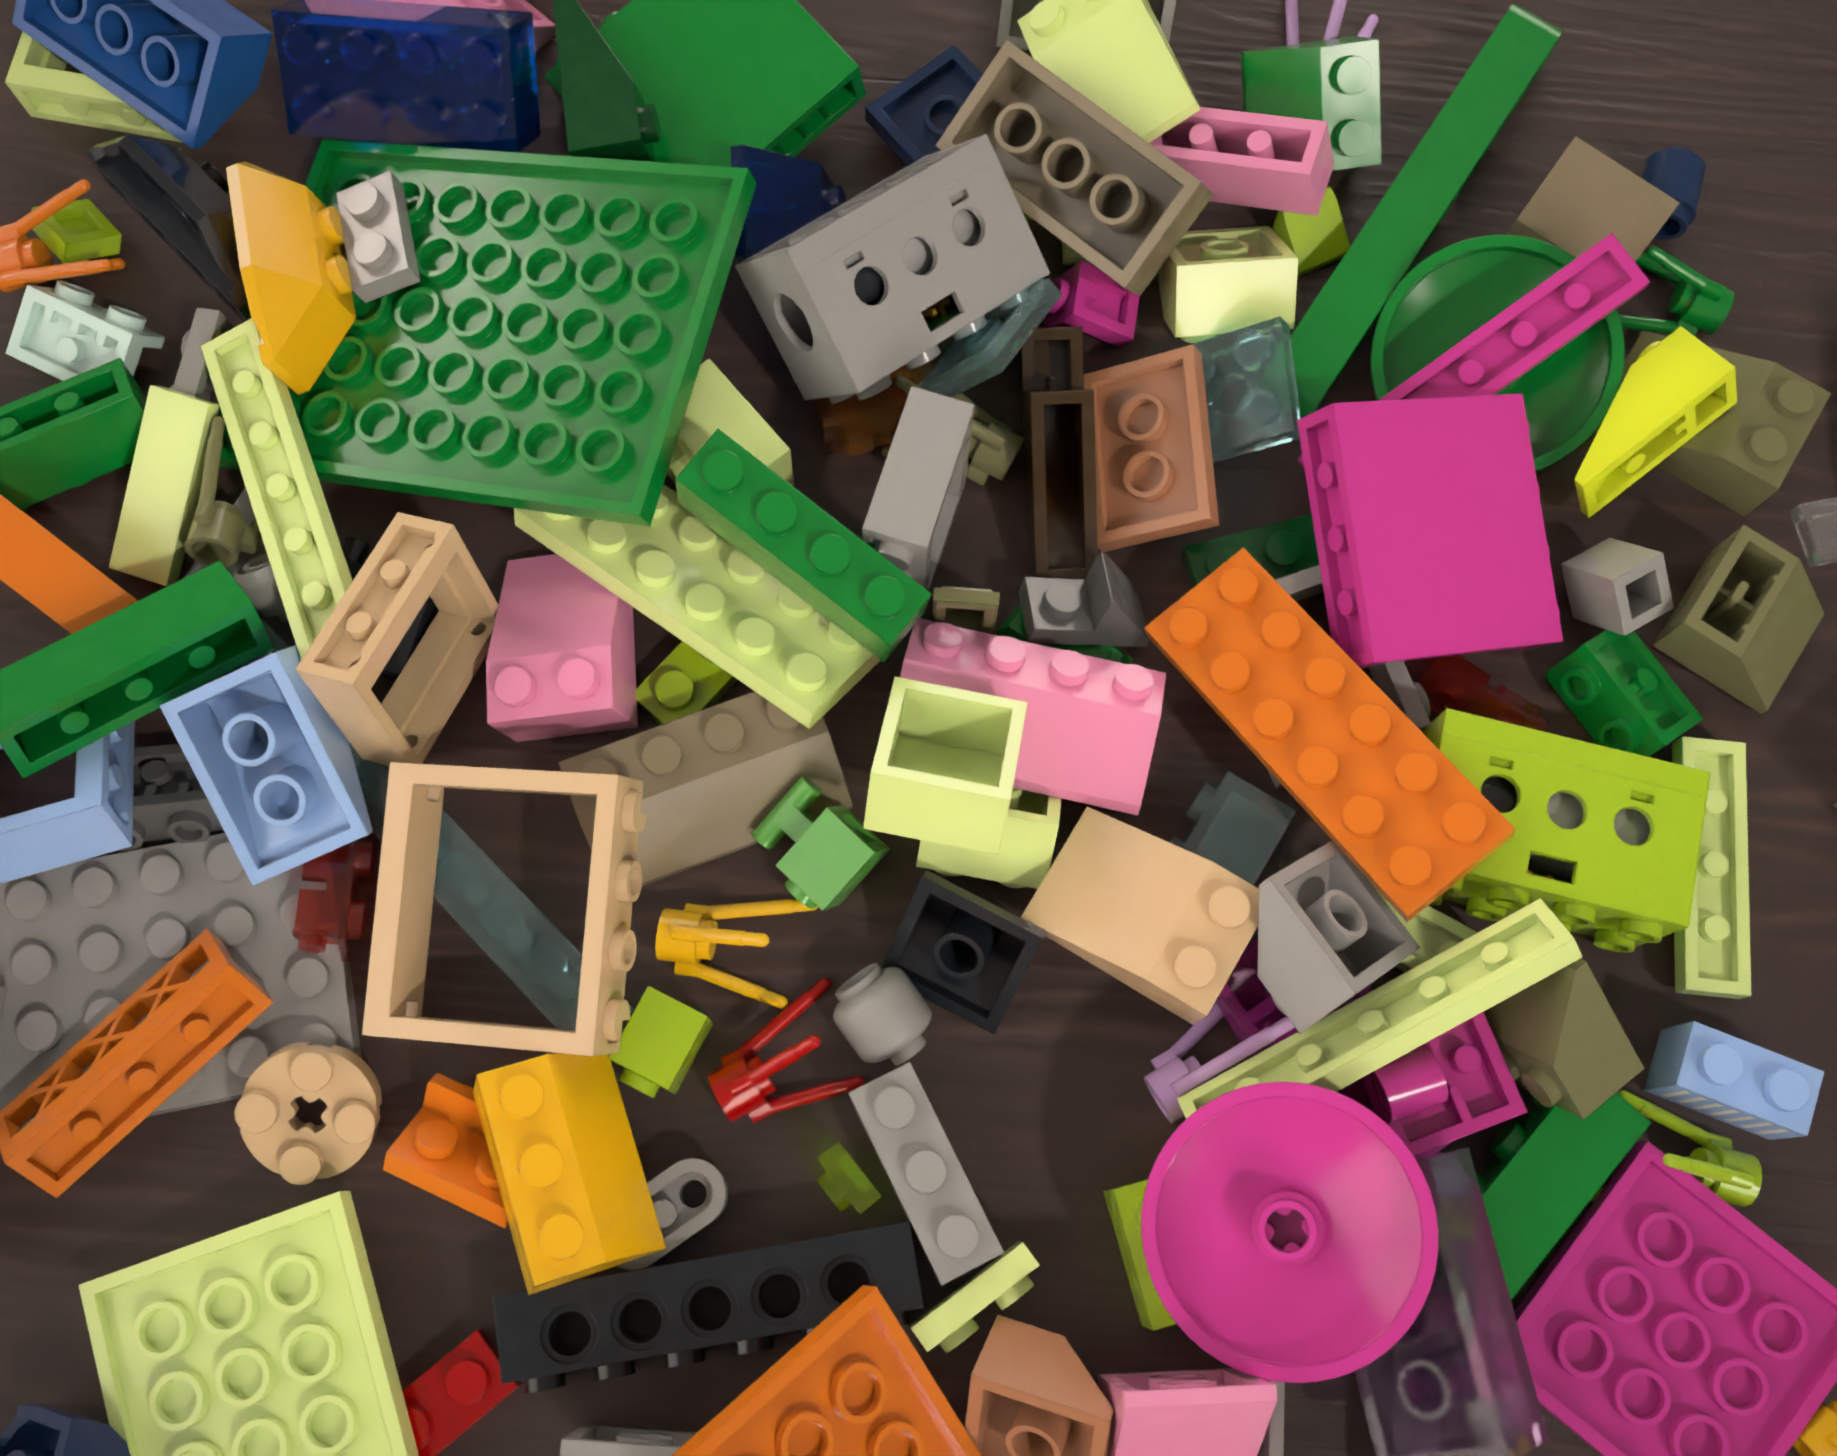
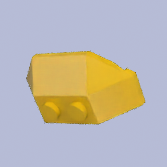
[226,161,356,395]

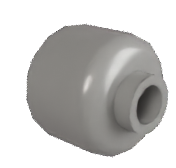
[833,963,932,1066]

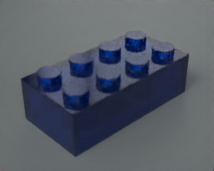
[271,0,541,152]

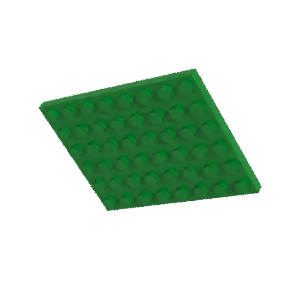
[217,139,757,527]

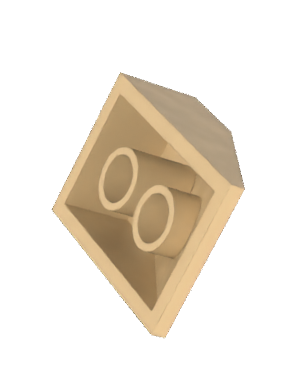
[1021,807,1259,1025]

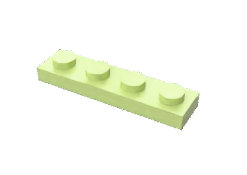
[1672,737,1751,999]

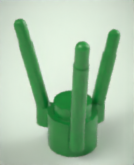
[1619,245,1735,336]

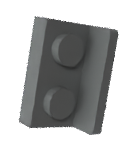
[117,744,225,851]

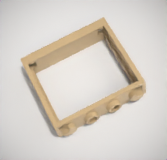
[362,762,648,1056]

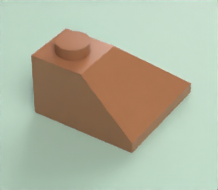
[965,1315,1114,1456]

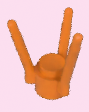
[0,179,125,292]

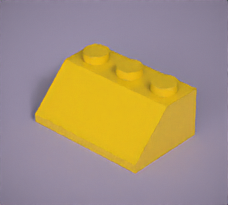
[473,1053,666,1295]

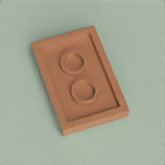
[1084,344,1219,552]

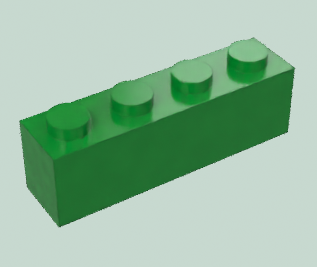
[0,358,147,511]
[675,428,932,662]
[0,561,274,779]
[1427,1092,1652,1333]

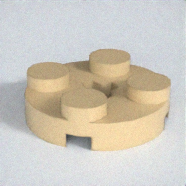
[234,1042,382,1185]

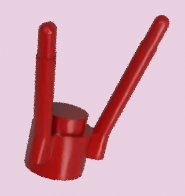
[707,977,865,1124]

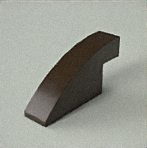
[1017,326,1098,579]

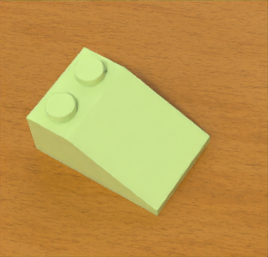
[1017,0,1201,143]

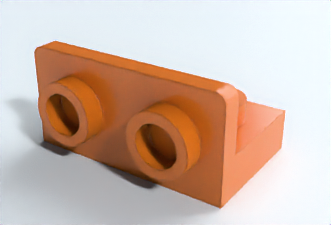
[383,1073,509,1229]

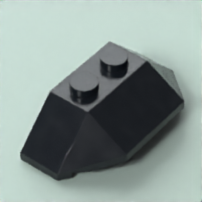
[85,135,251,322]

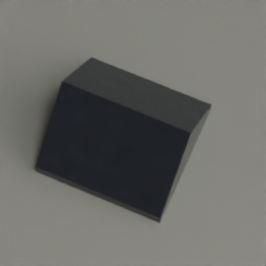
[881,870,1046,1034]

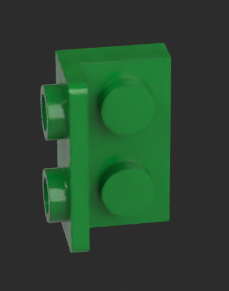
[1545,630,1703,757]

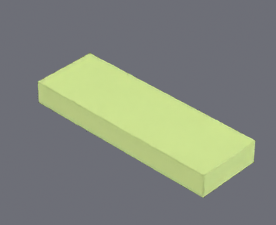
[109,385,219,586]

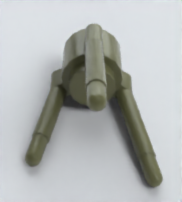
[882,375,1025,486]
[185,416,261,568]

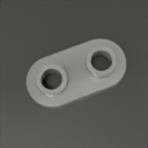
[618,1158,728,1270]

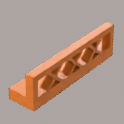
[0,928,274,1199]

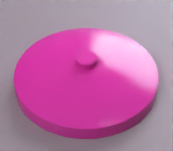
[1141,1081,1438,1383]

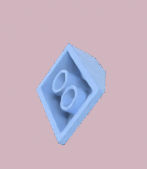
[160,645,373,886]

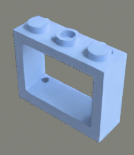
[0,721,135,884]

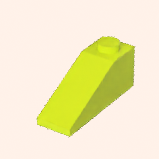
[1574,326,1737,518]

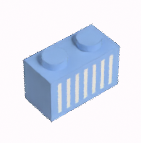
[1643,1021,1824,1140]

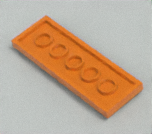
[1144,547,1515,922]

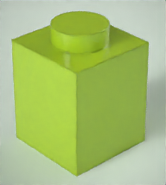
[608,986,713,1099]

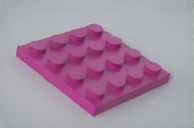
[1481,1141,1837,1456]

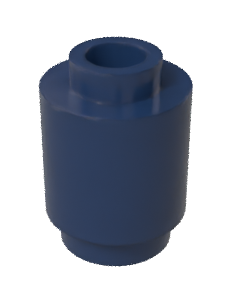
[1641,146,1706,240]

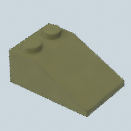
[1594,330,1831,517]

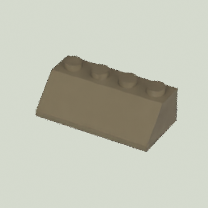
[558,691,853,886]

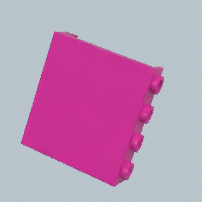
[1297,394,1563,669]

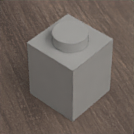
[1561,537,1674,636]

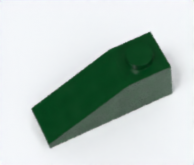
[552,0,661,162]

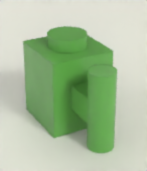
[752,775,890,911]

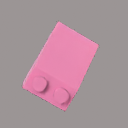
[486,554,638,742]
[1098,1368,1278,1456]

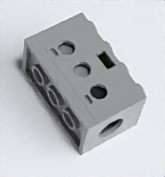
[735,134,1050,404]

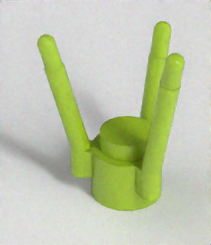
[1590,1090,1762,1207]

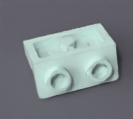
[5,280,165,381]

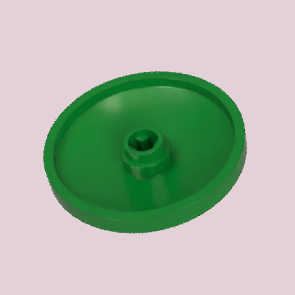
[1370,234,1625,473]

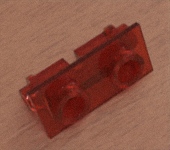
[1418,655,1548,732]
[292,837,375,962]

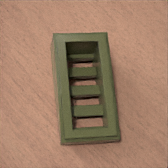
[932,586,1000,635]

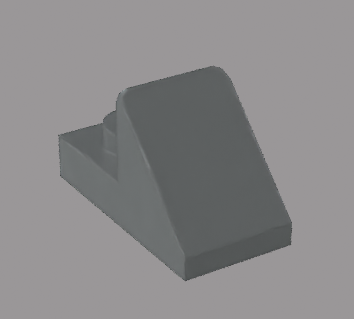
[1018,552,1150,647]

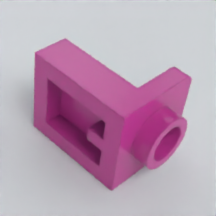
[1042,260,1140,348]

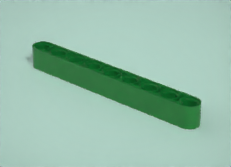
[1255,3,1563,420]

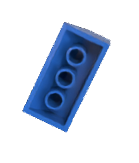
[12,0,273,149]

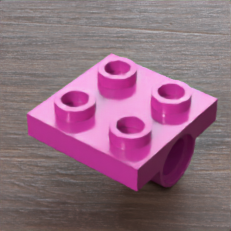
[1361,1012,1527,1156]

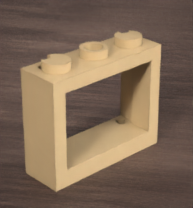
[295,512,499,766]

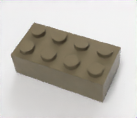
[935,39,1214,296]

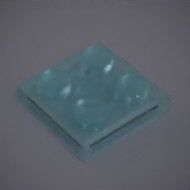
[1187,316,1301,463]

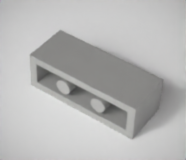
[848,1062,1004,1286]

